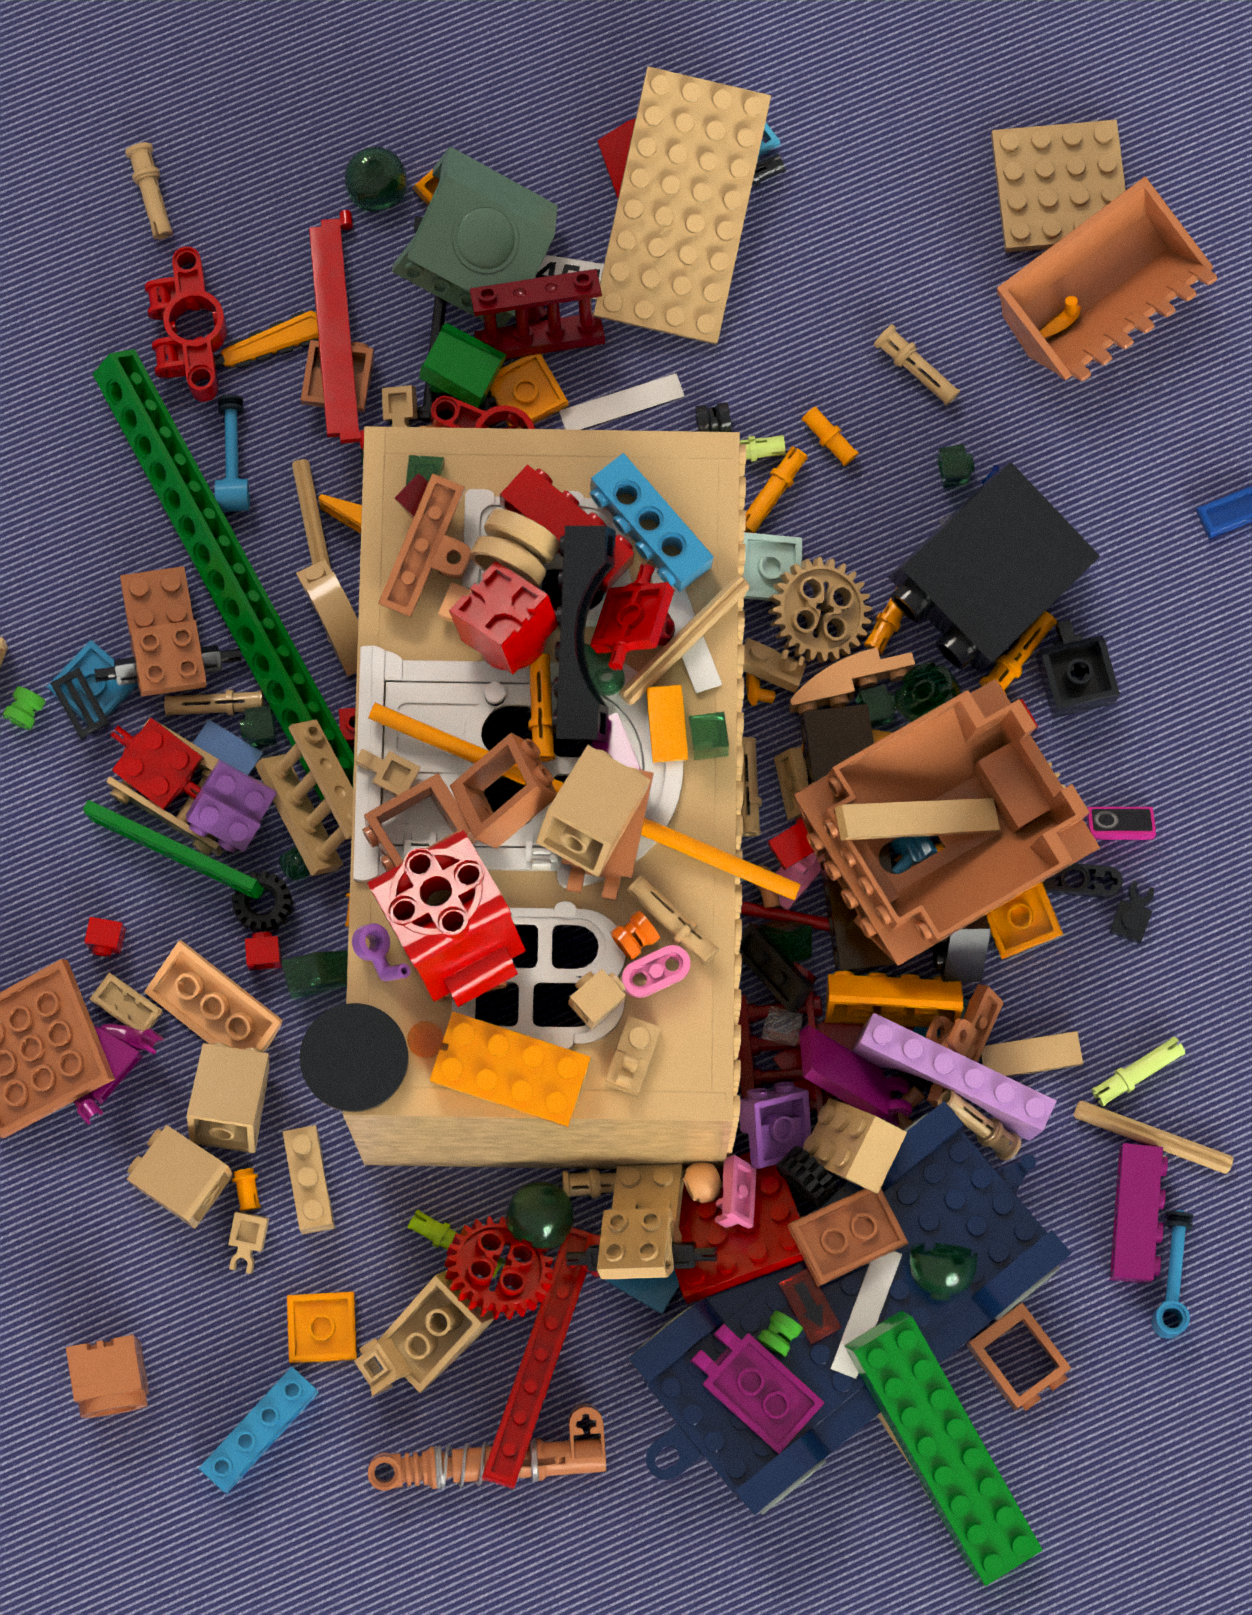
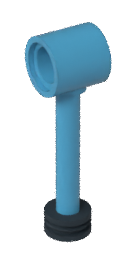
[215,394,250,512]
[1151,1210,1194,1339]

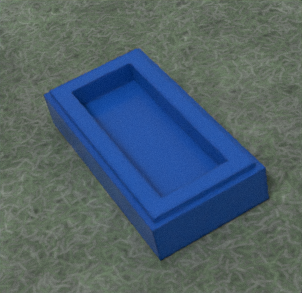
[1196,486,1252,539]

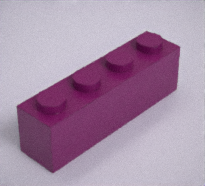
[1109,1143,1168,1284]

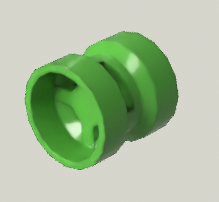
[2,686,46,730]
[757,1310,803,1357]

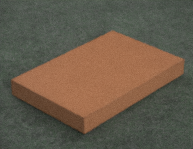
[787,1188,908,1287]

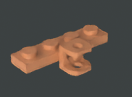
[378,473,471,618]
[926,984,1004,1108]

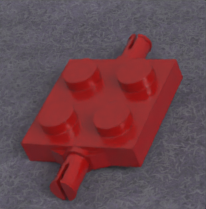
[590,564,675,670]
[110,718,204,810]

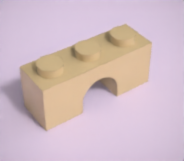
[283,1125,335,1235]

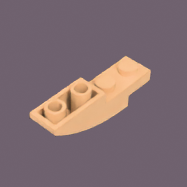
[789,647,915,715]

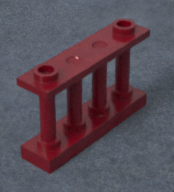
[469,269,605,359]
[738,990,831,1116]

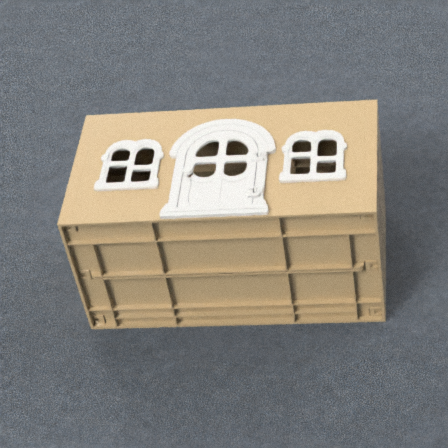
[343,426,746,1170]

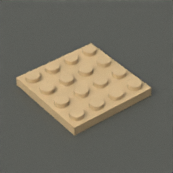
[991,120,1126,253]

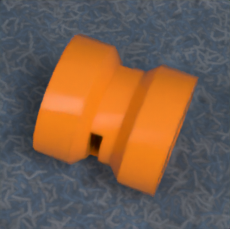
[610,911,660,961]

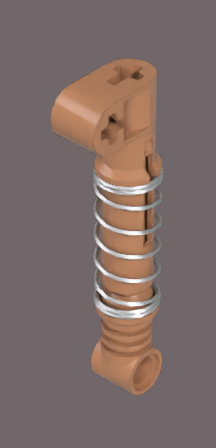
[367,1403,606,1491]

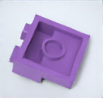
[186,759,277,853]
[740,1082,811,1169]

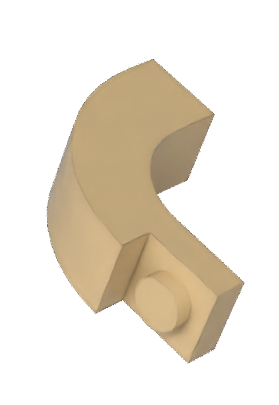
[296,559,358,677]

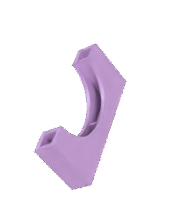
[852,1013,1056,1141]

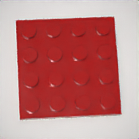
[674,1152,804,1304]

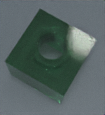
[936,444,974,488]
[856,684,897,728]
[240,705,277,747]

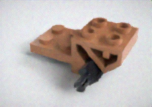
[94,566,241,697]

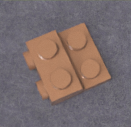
[300,340,375,413]

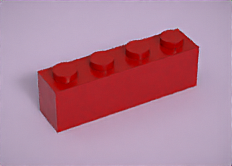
[500,464,634,593]

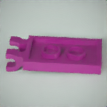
[799,1025,912,1127]
[690,1324,825,1454]

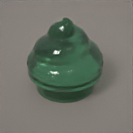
[279,847,310,880]

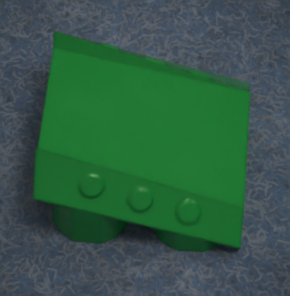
[419,323,506,409]

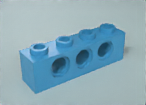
[590,453,714,593]
[198,1366,319,1494]

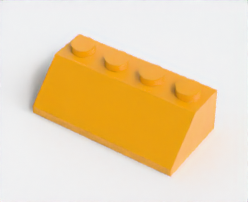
[825,971,963,1028]

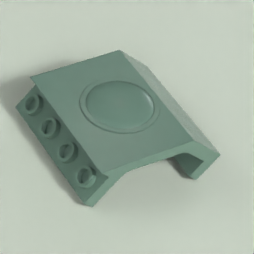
[392,146,558,328]

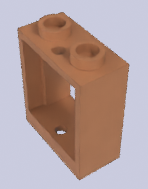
[449,733,557,849]
[362,773,476,872]
[966,1303,1071,1411]

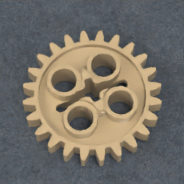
[768,557,872,663]

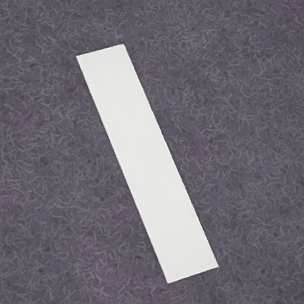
[559,373,684,430]
[651,567,722,693]
[831,1251,902,1379]

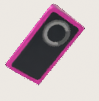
[1087,807,1156,840]

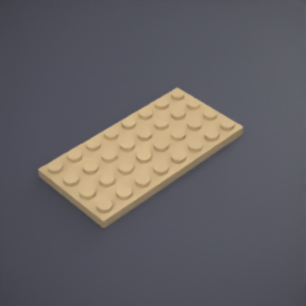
[593,66,771,345]

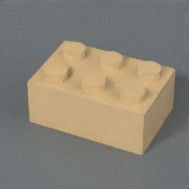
[803,1098,907,1194]

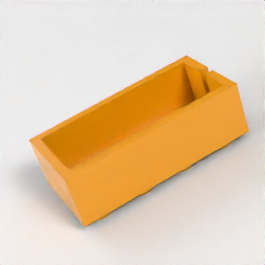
[429,1011,591,1128]

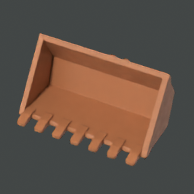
[997,176,1218,381]

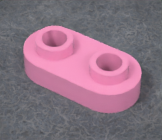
[621,945,691,998]

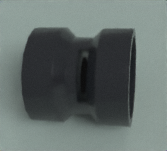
[695,402,732,432]

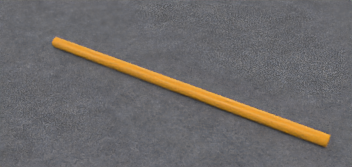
[368,702,801,900]

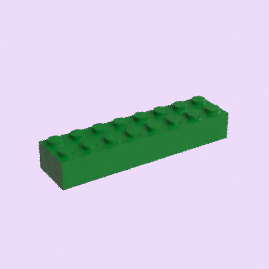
[844,1310,1043,1586]

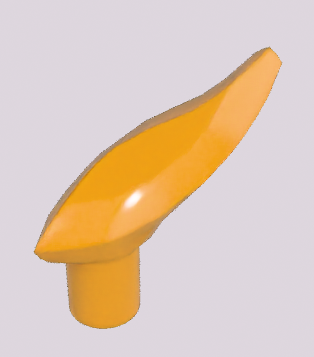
[1039,296,1081,338]
[746,672,775,706]

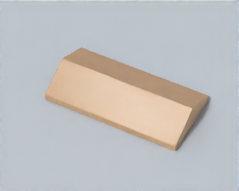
[144,940,283,1053]

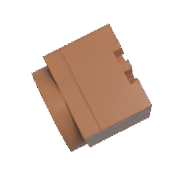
[66,1335,149,1418]

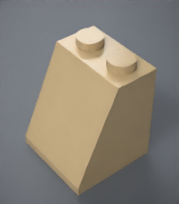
[536,745,651,877]
[187,1042,270,1153]
[127,1125,234,1229]

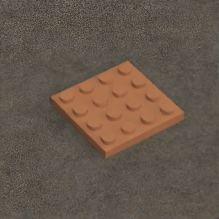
[0,959,115,1138]

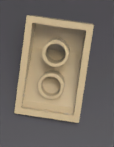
[378,1270,494,1393]

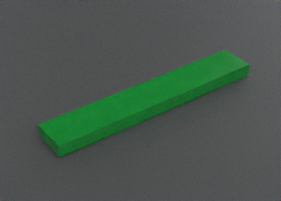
[82,800,264,899]

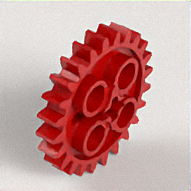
[444,1216,554,1320]

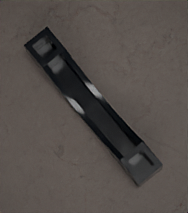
[552,526,616,743]

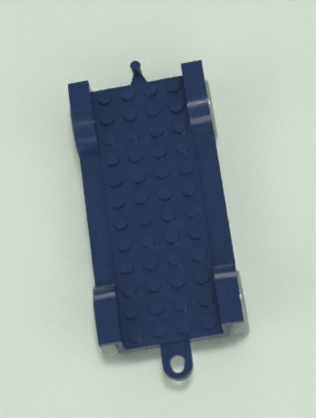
[628,1101,1072,1516]

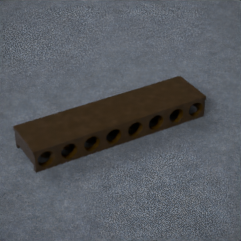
[800,704,906,972]

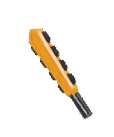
[215,310,318,369]

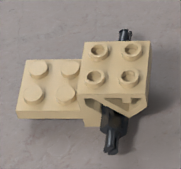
[566,1164,718,1279]

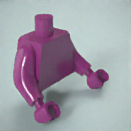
[74,1024,164,1125]

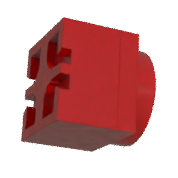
[449,561,558,675]

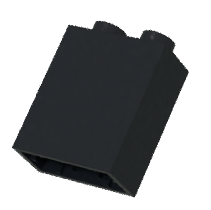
[888,462,1100,670]

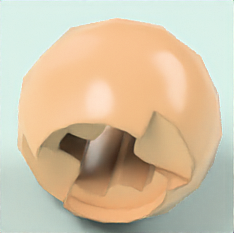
[683,1162,723,1203]

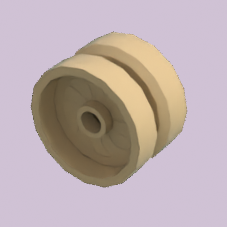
[470,509,560,588]

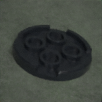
[300,1003,409,1112]

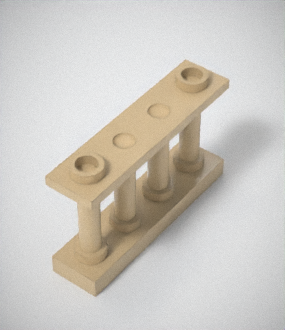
[106,717,223,856]
[255,719,353,876]

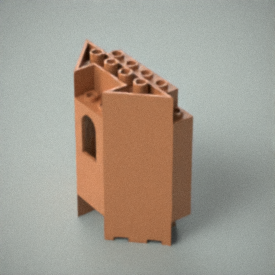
[794,679,1100,966]

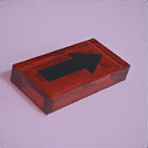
[779,1268,842,1345]

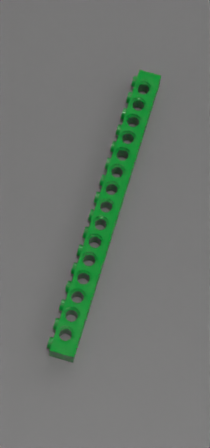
[92,349,354,812]

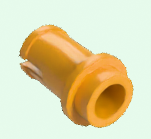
[231,1168,261,1212]

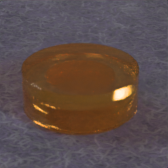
[407,1021,444,1058]

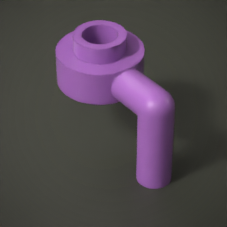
[352,923,411,982]

